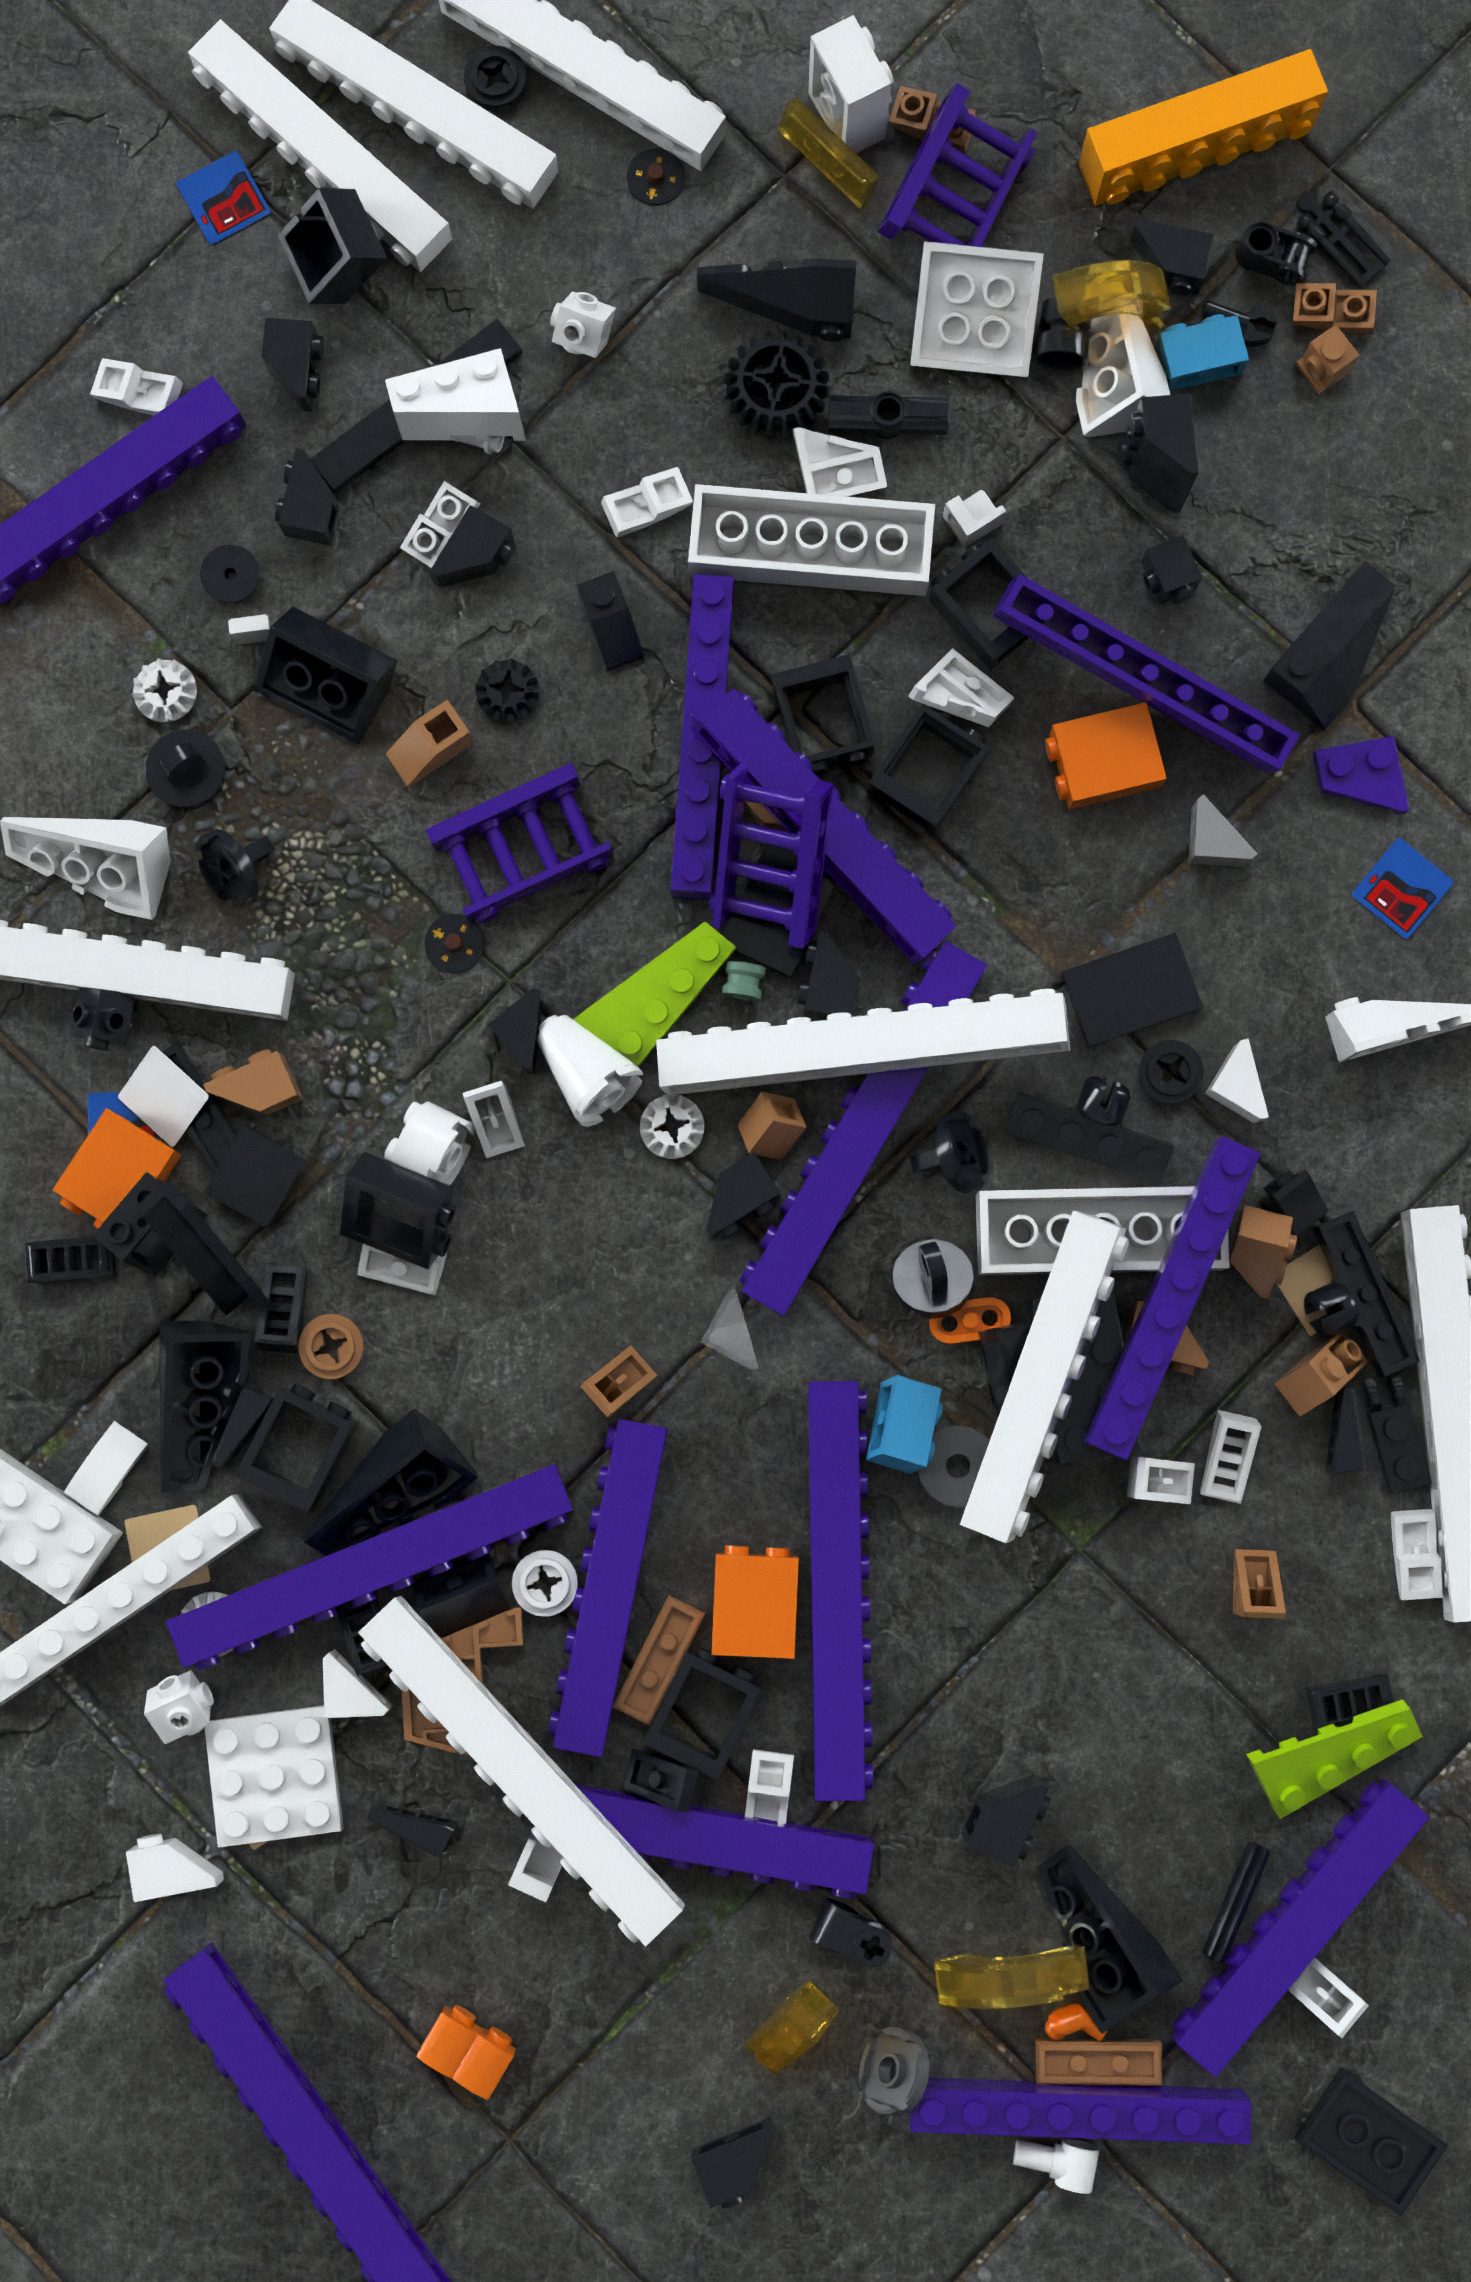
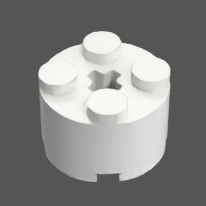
[384,1102,475,1185]

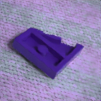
[1312,736,1410,815]

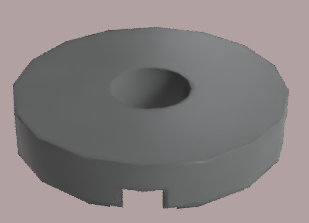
[917,1425,990,1507]
[859,2027,930,2116]

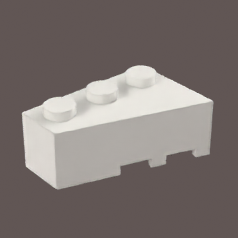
[385,348,526,441]

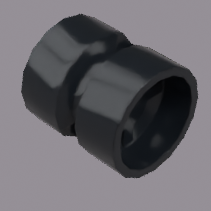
[1036,296,1093,370]

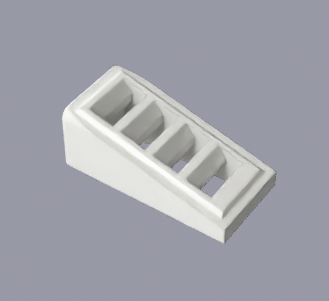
[1200,1410,1262,1504]

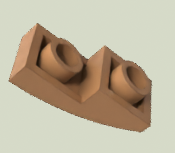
[889,86,977,154]
[1293,283,1377,334]

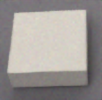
[228,614,273,645]

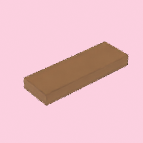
[613,1595,705,1726]
[1035,2038,1162,2086]

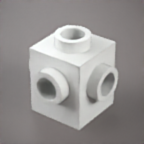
[550,292,616,358]
[144,1670,214,1744]

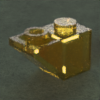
[744,1980,839,2074]

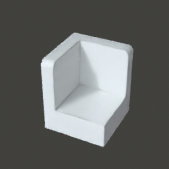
[943,490,1007,548]
[508,1833,563,1902]

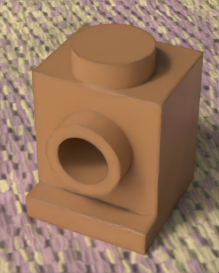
[1295,324,1360,395]

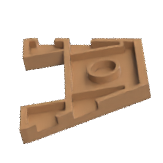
[401,1607,530,1756]

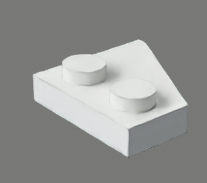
[909,648,1014,727]

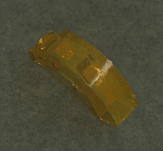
[1052,260,1171,330]
[934,1945,1090,2009]

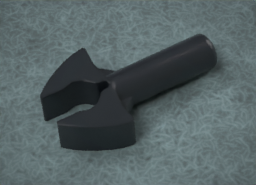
[1202,300,1277,347]

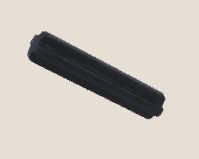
[1203,1842,1270,1963]

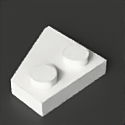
[792,427,887,497]

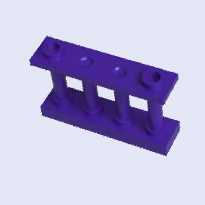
[877,83,1037,247]
[425,762,614,924]
[709,763,834,949]

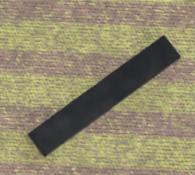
[310,319,522,494]

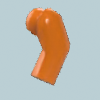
[1045,2003,1108,2041]

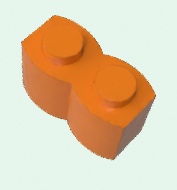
[416,2005,516,2100]

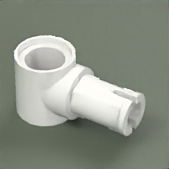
[1013,2139,1100,2194]

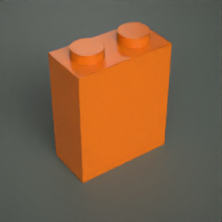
[1045,702,1167,810]
[53,1108,182,1228]
[711,1545,799,1659]

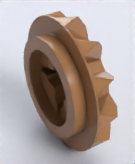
[298,1314,364,1379]

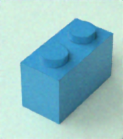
[1155,314,1249,391]
[866,1375,942,1474]

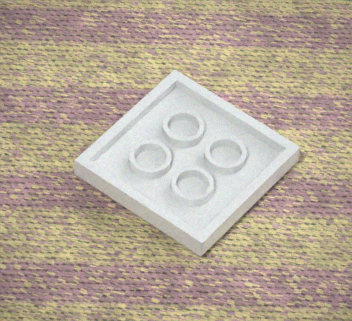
[910,241,1044,377]
[205,1705,344,1847]

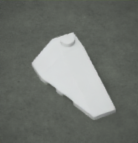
[1076,261,1170,438]
[0,817,171,920]
[1325,997,1471,1063]

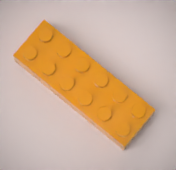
[1078,49,1329,206]

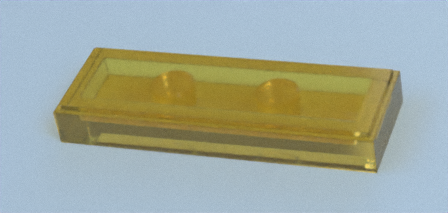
[778,97,880,208]

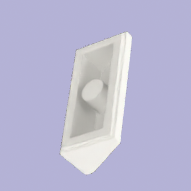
[357,1244,447,1295]

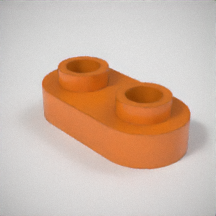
[929,1297,1011,1344]

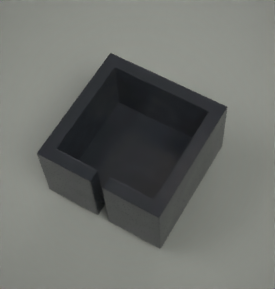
[278,188,387,304]

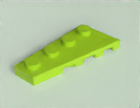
[573,922,737,1067]
[1246,1699,1423,1819]

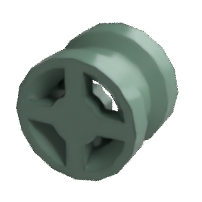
[722,961,766,1001]

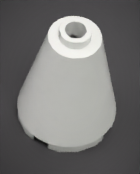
[537,1015,643,1127]

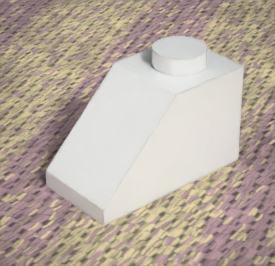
[126,1834,224,1902]

